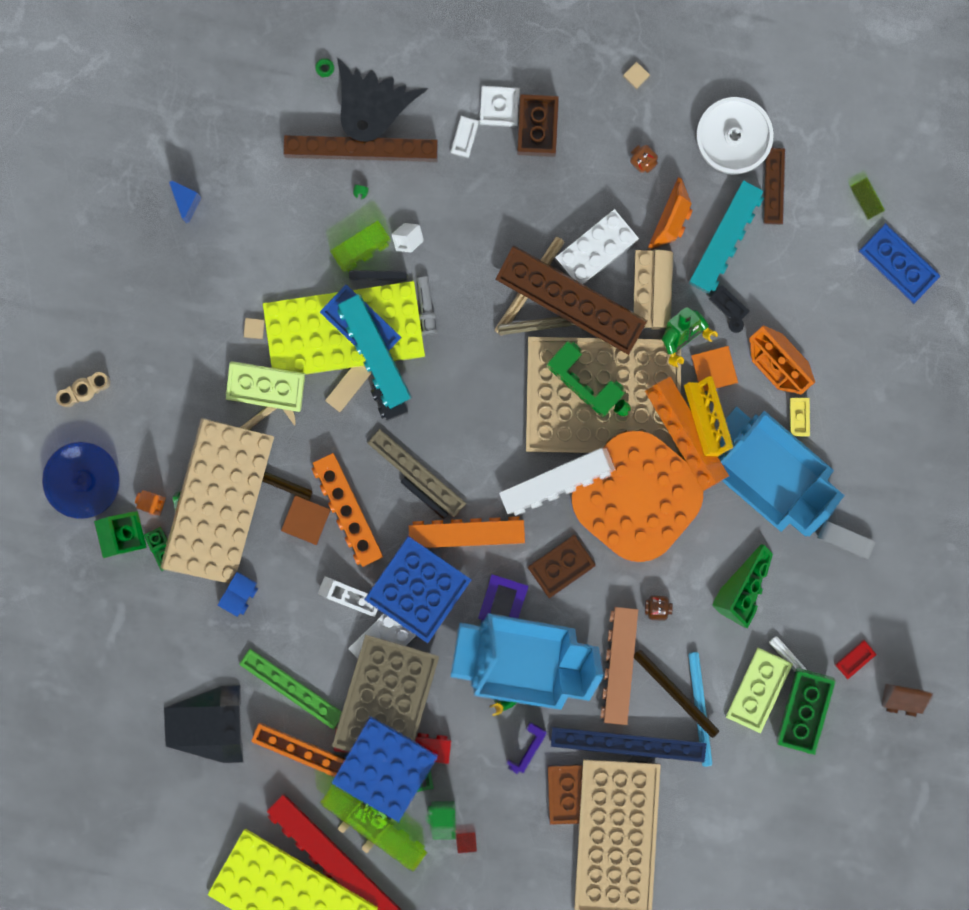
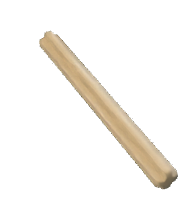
[495,237,564,334]

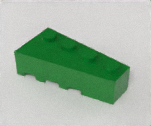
[427,801,456,840]

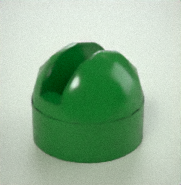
[353,185,369,200]
[614,399,631,416]

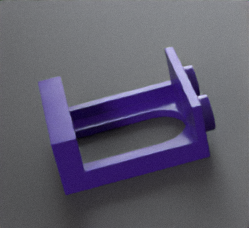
[478,575,528,622]
[506,721,547,774]

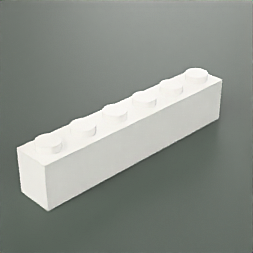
[499,448,616,516]

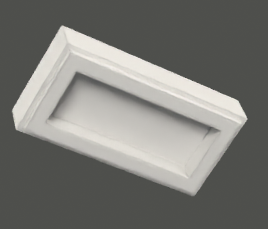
[450,116,479,158]

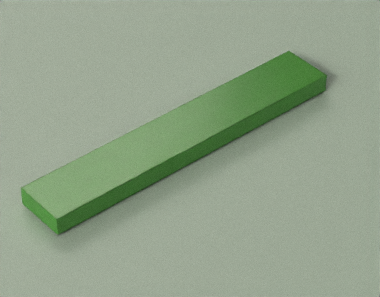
[239,648,342,730]

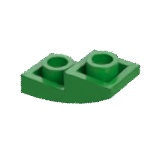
[144,526,168,571]

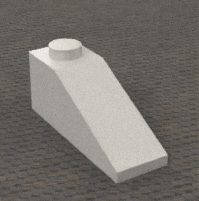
[318,576,378,617]

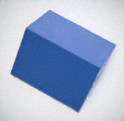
[169,181,201,223]

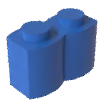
[217,572,259,617]

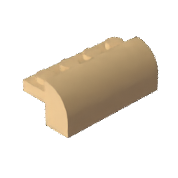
[633,250,673,330]

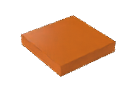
[691,346,738,392]

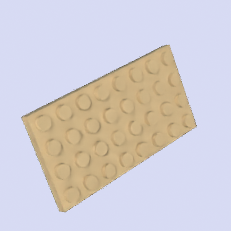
[160,418,274,584]
[574,759,661,910]

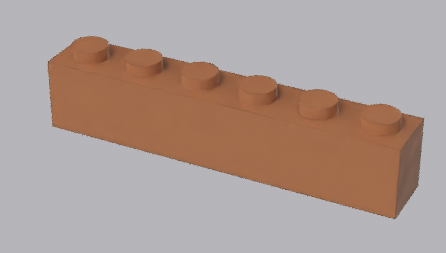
[600,607,638,725]

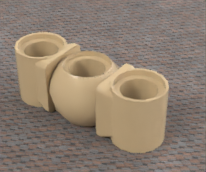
[56,372,110,407]

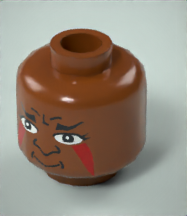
[630,145,658,174]

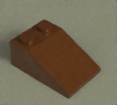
[882,684,933,717]

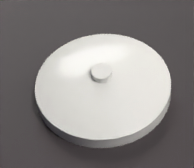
[696,97,773,174]

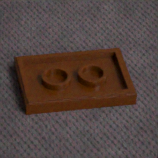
[527,535,596,598]

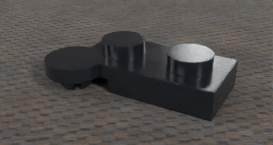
[709,285,750,333]

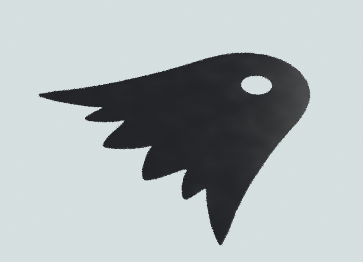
[337,58,428,142]

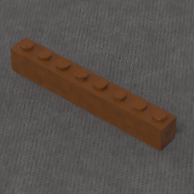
[284,135,438,162]

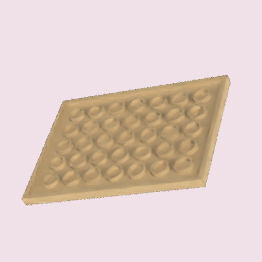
[526,337,681,455]

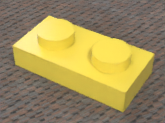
[790,398,810,437]

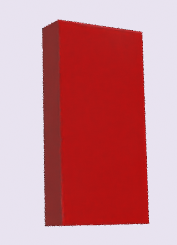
[835,640,877,680]

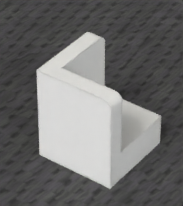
[391,223,424,253]

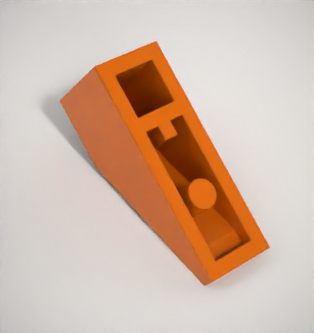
[135,490,166,516]

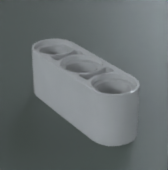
[817,521,876,560]

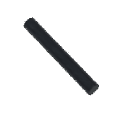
[400,477,448,520]

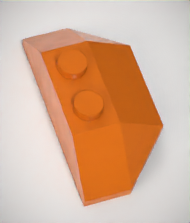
[647,177,693,251]
[749,325,816,395]

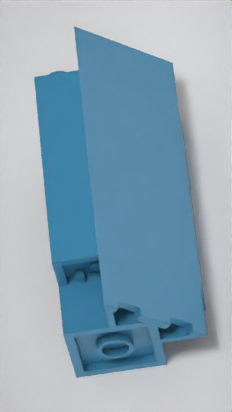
[717,406,845,537]
[450,614,604,710]

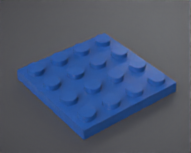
[364,536,472,643]
[332,716,438,822]

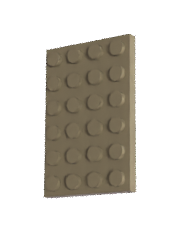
[332,634,440,752]

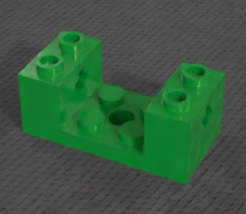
[546,341,625,418]

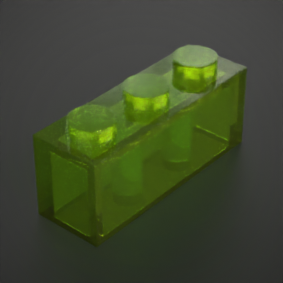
[330,220,391,272]

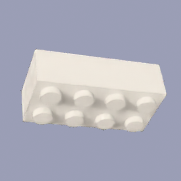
[555,209,639,285]

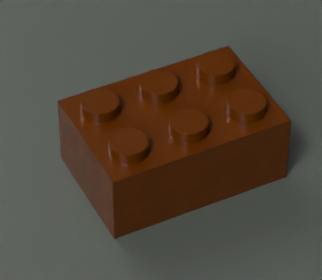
[517,94,559,157]

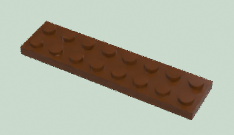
[495,245,648,355]

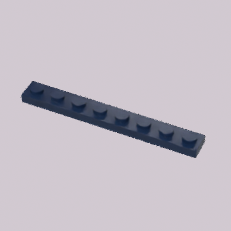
[551,727,706,763]

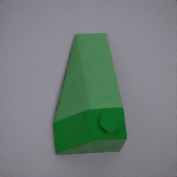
[712,544,773,629]

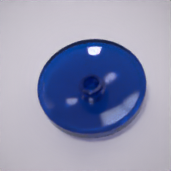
[42,442,120,519]

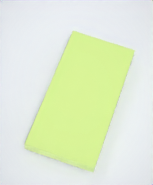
[226,361,305,412]
[725,647,793,733]

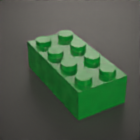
[776,667,836,755]

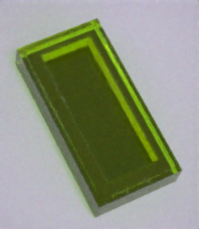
[850,177,885,220]

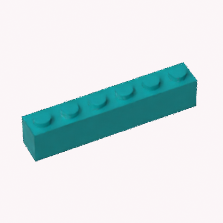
[688,180,764,294]
[337,294,412,409]

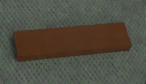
[763,148,785,225]

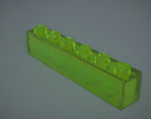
[319,784,428,872]

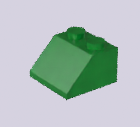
[94,511,147,558]

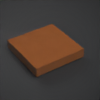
[281,496,331,545]

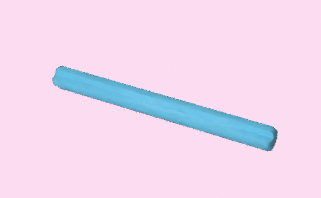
[688,652,713,767]

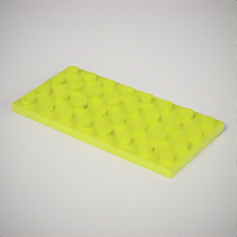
[263,281,425,375]
[207,828,378,910]

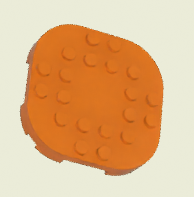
[572,430,703,562]

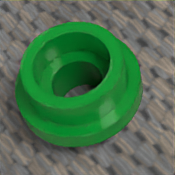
[315,58,334,78]

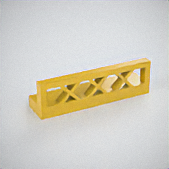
[684,376,733,456]

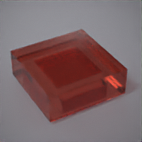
[456,832,477,853]

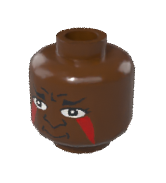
[645,595,673,621]

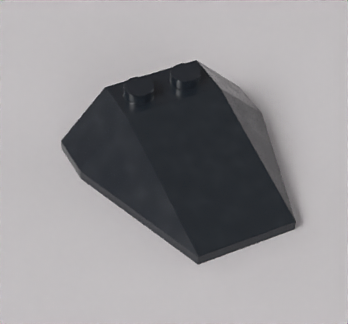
[164,685,244,763]

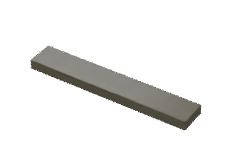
[367,428,467,518]

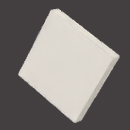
[480,86,520,127]

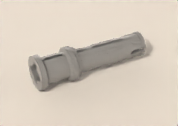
[417,277,438,336]

